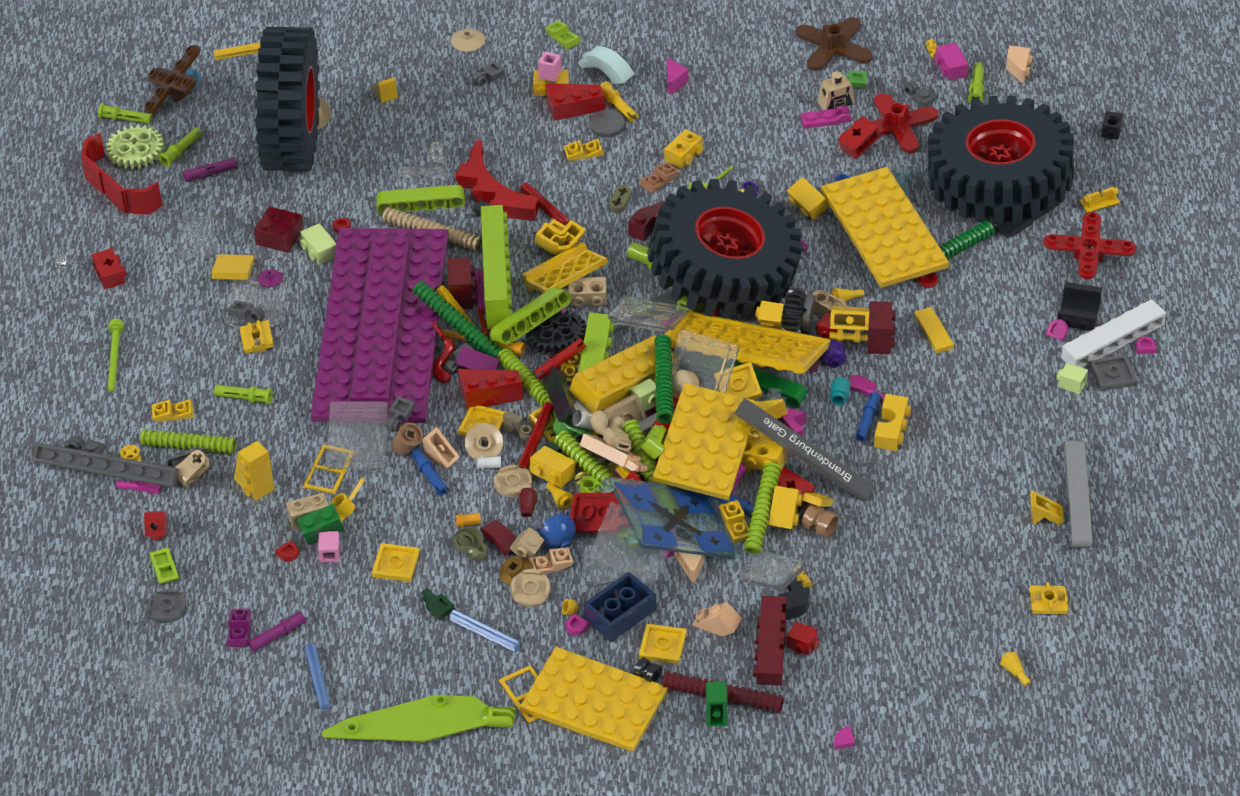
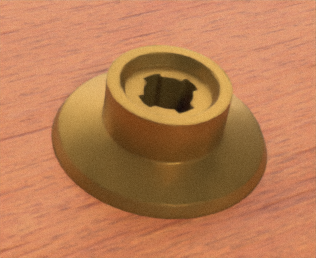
[499,556,533,586]

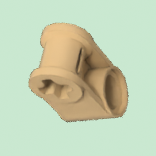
[812,290,847,316]
[175,450,210,488]

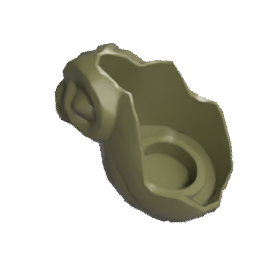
[453,527,487,561]

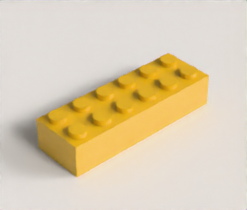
[569,335,680,413]

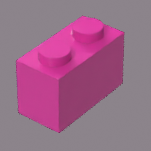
[934,42,969,81]

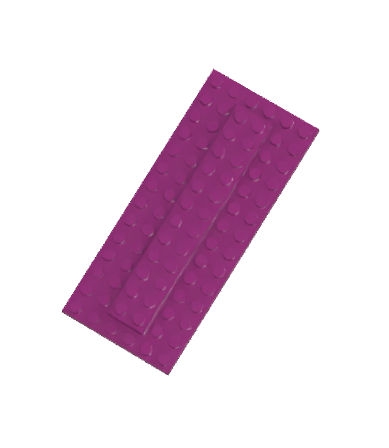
[310,228,449,423]

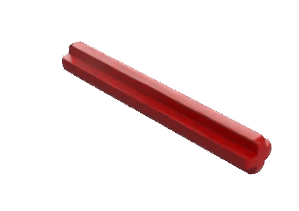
[521,182,570,226]
[519,402,554,469]

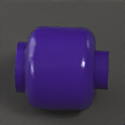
[821,340,846,368]

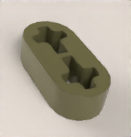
[609,185,632,214]

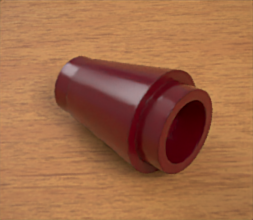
[518,488,538,517]

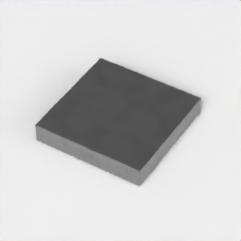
[1089,355,1138,391]

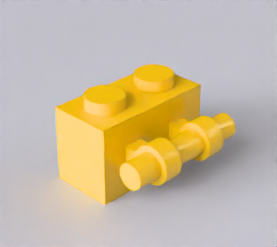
[830,306,869,343]

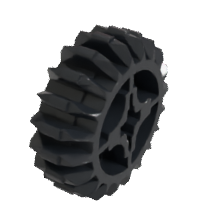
[782,288,808,334]

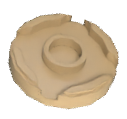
[493,465,533,497]
[510,569,551,607]

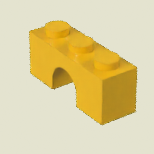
[874,394,911,451]

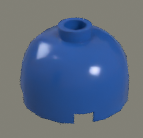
[536,512,576,549]

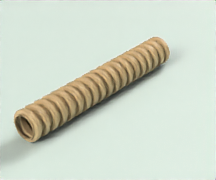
[382,207,482,252]

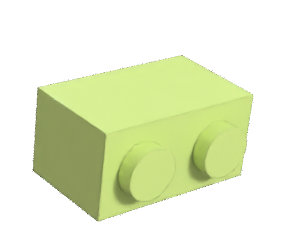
[300,223,337,265]

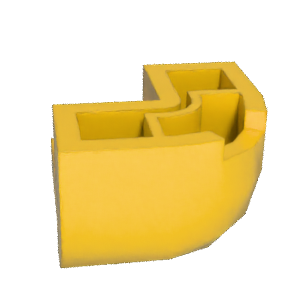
[534,219,586,256]

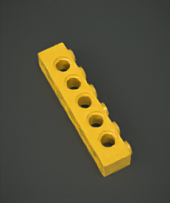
[741,436,789,470]

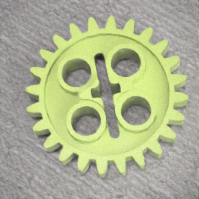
[106,125,164,170]

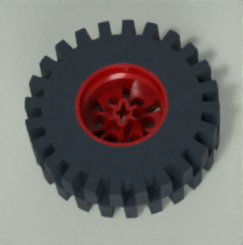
[255,26,320,172]
[928,96,1074,224]
[648,179,803,319]

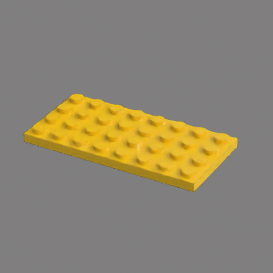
[821,167,949,288]
[664,311,830,374]

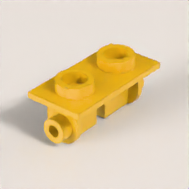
[1079,186,1120,213]

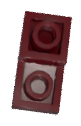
[480,520,516,557]

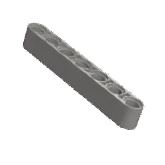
[1064,441,1092,548]

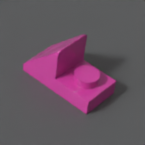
[777,408,806,436]

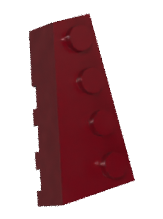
[753,596,786,686]

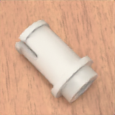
[477,455,501,471]

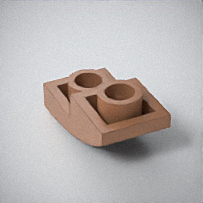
[640,163,679,194]

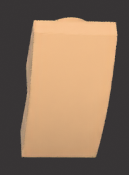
[529,547,573,574]

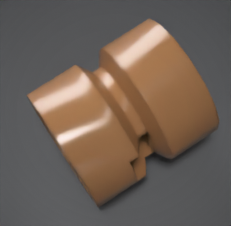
[391,423,423,456]
[802,504,839,538]

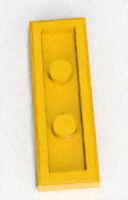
[914,307,954,354]

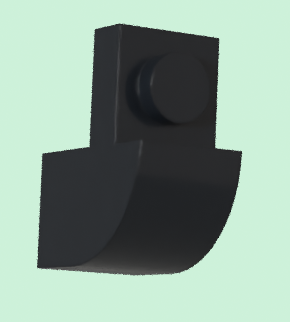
[778,574,810,621]

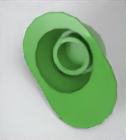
[552,411,593,438]

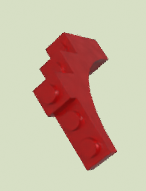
[455,140,539,221]

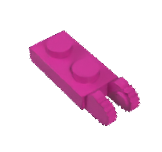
[800,106,852,129]

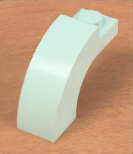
[578,46,634,84]

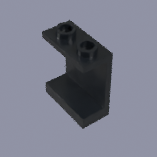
[1057,282,1102,331]

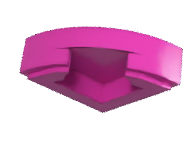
[834,726,855,750]

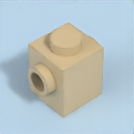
[509,527,544,558]

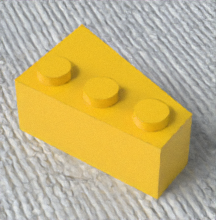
[234,441,275,501]

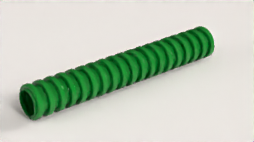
[909,221,994,281]
[412,280,503,358]
[654,335,674,423]

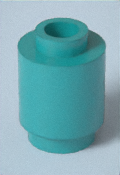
[830,377,851,406]

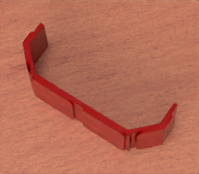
[81,132,163,215]

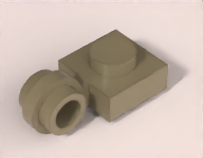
[503,410,533,441]

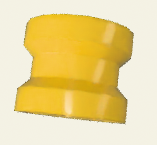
[120,445,141,461]

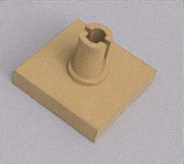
[602,394,646,422]

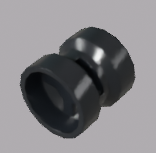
[634,657,662,683]

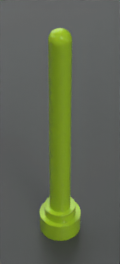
[108,319,124,392]

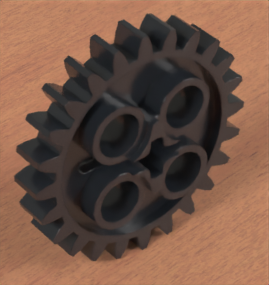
[526,310,587,355]

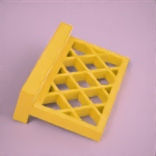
[522,242,608,293]

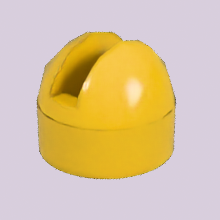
[562,599,579,615]

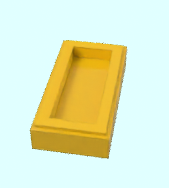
[802,493,834,507]

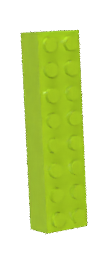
[481,205,513,329]

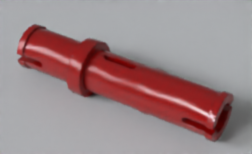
[533,338,587,381]

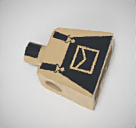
[817,71,855,110]

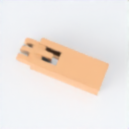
[580,434,648,473]

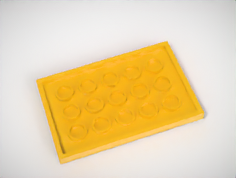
[652,383,760,500]
[520,647,668,752]

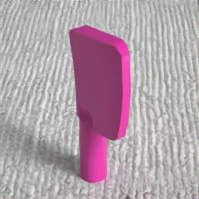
[849,375,885,402]
[116,481,162,494]

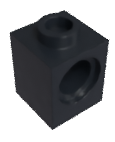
[1101,111,1123,140]

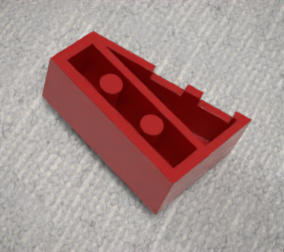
[545,84,605,121]
[458,369,523,410]

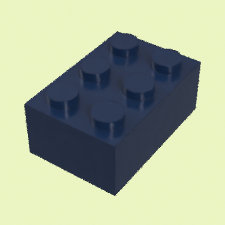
[583,572,657,642]

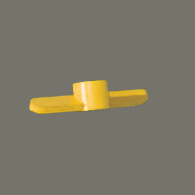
[330,477,365,523]

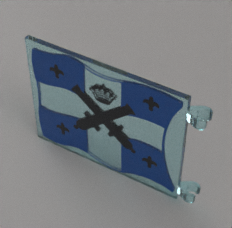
[598,477,741,559]

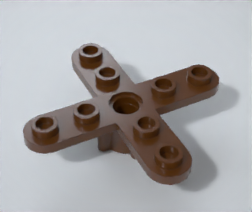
[796,17,872,71]
[144,45,201,115]

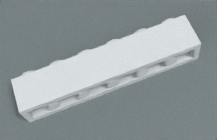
[1061,299,1166,368]

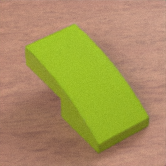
[545,20,581,50]
[149,547,179,585]

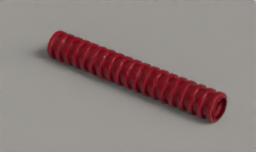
[662,671,784,713]

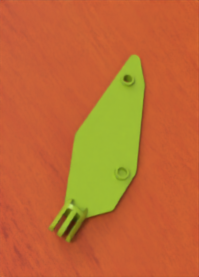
[322,695,516,742]

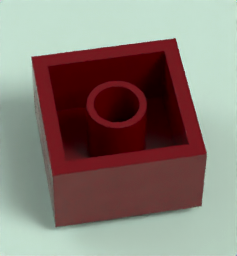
[253,206,304,253]
[448,257,477,309]
[867,301,896,354]

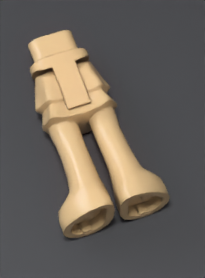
[590,410,631,451]

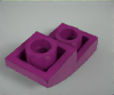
[456,346,500,370]
[227,609,251,647]

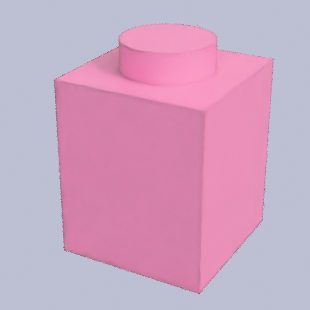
[538,52,562,82]
[318,531,340,562]

